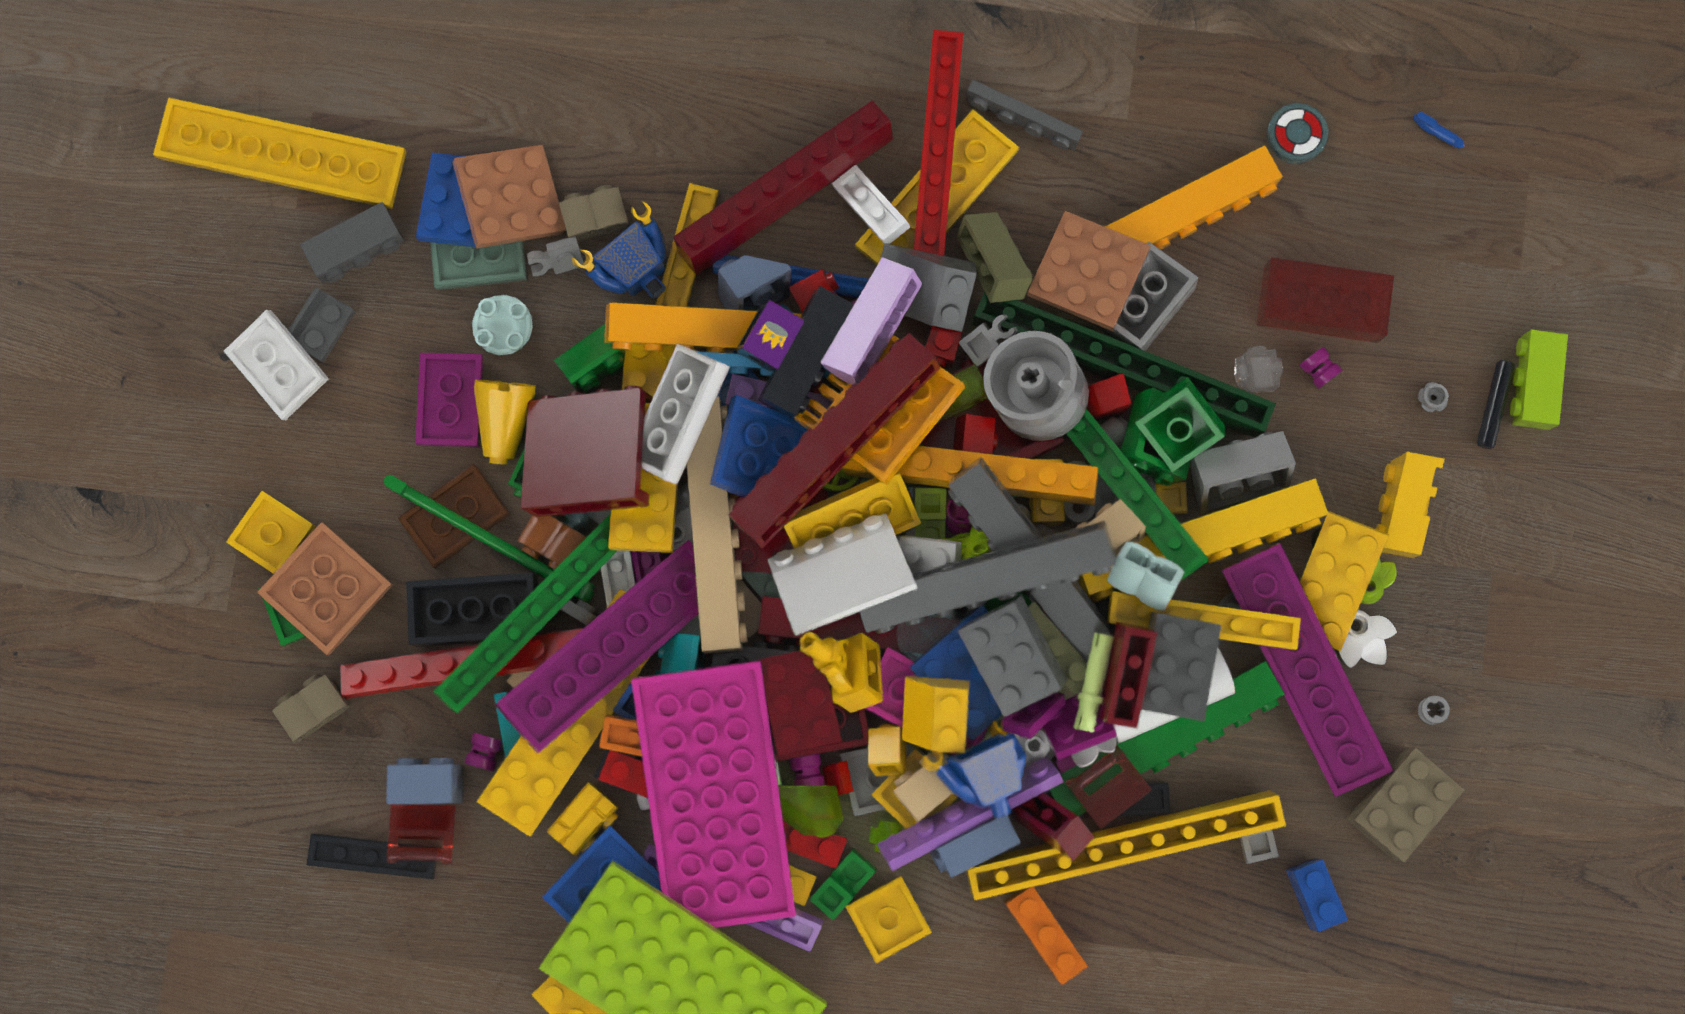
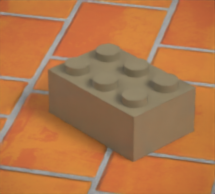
[1346,748,1465,863]

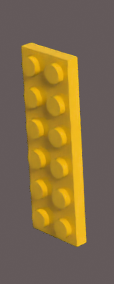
[855,109,1019,265]

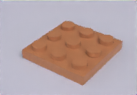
[453,145,566,249]
[1027,211,1151,331]
[257,522,393,655]

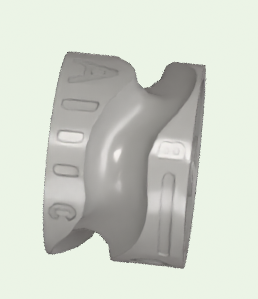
[983,331,1089,441]

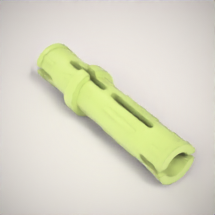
[1073,633,1114,732]

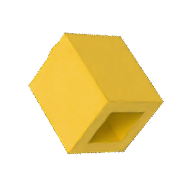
[868,724,907,776]

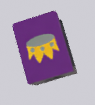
[735,301,804,372]

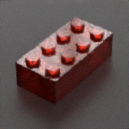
[1257,257,1394,343]

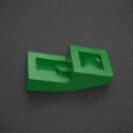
[809,848,877,921]

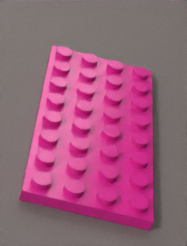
[631,661,796,928]

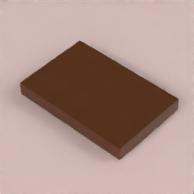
[398,464,511,568]

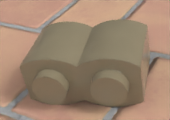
[559,185,629,242]
[272,673,351,743]

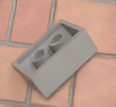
[1104,242,1198,351]
[1190,431,1296,514]

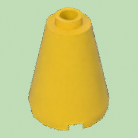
[473,380,536,464]

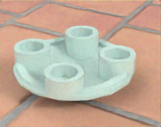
[472,295,533,355]

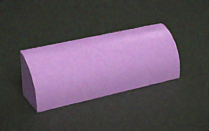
[820,257,922,385]

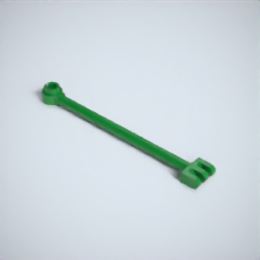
[383,475,595,604]

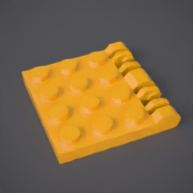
[794,335,965,485]

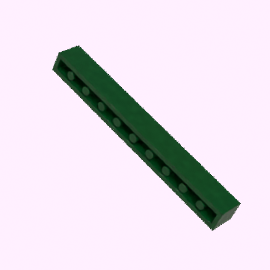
[972,291,1276,438]

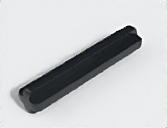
[1477,360,1515,449]

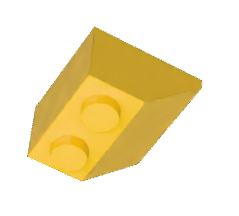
[902,676,970,753]

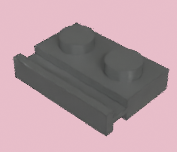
[288,287,356,363]

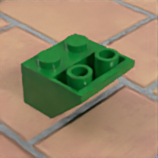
[554,324,625,394]

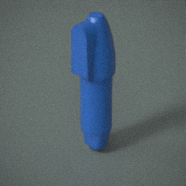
[1413,112,1464,149]

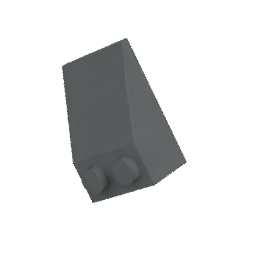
[880,243,977,332]

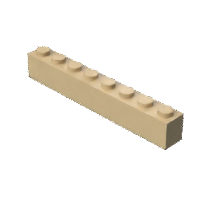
[687,397,748,654]

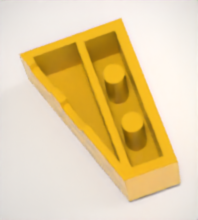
[1375,452,1444,558]

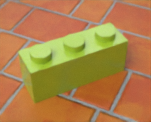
[1510,329,1568,430]

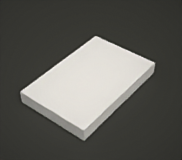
[224,310,329,420]

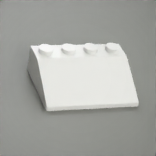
[768,513,917,636]

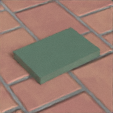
[430,241,527,290]

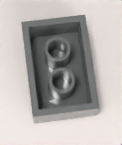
[958,595,1067,717]
[1141,612,1221,721]

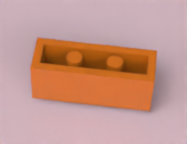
[1004,887,1088,985]

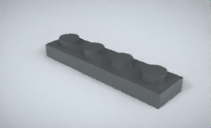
[966,80,1083,151]

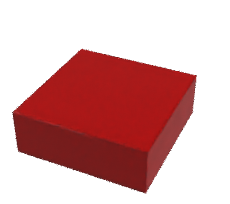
[822,761,854,797]

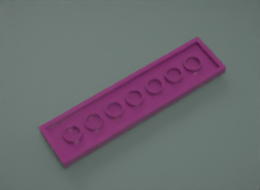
[495,540,699,754]
[1222,542,1394,797]

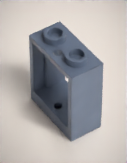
[930,815,1021,878]

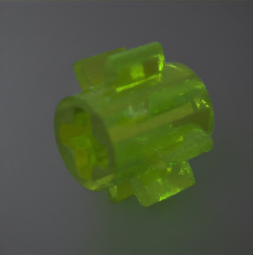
[869,820,902,853]

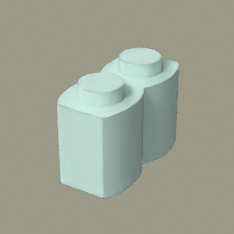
[1107,541,1184,610]

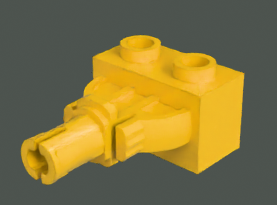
[800,632,883,713]

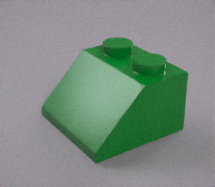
[1135,377,1225,472]

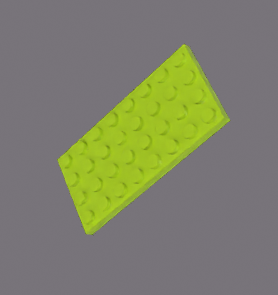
[539,860,827,1014]

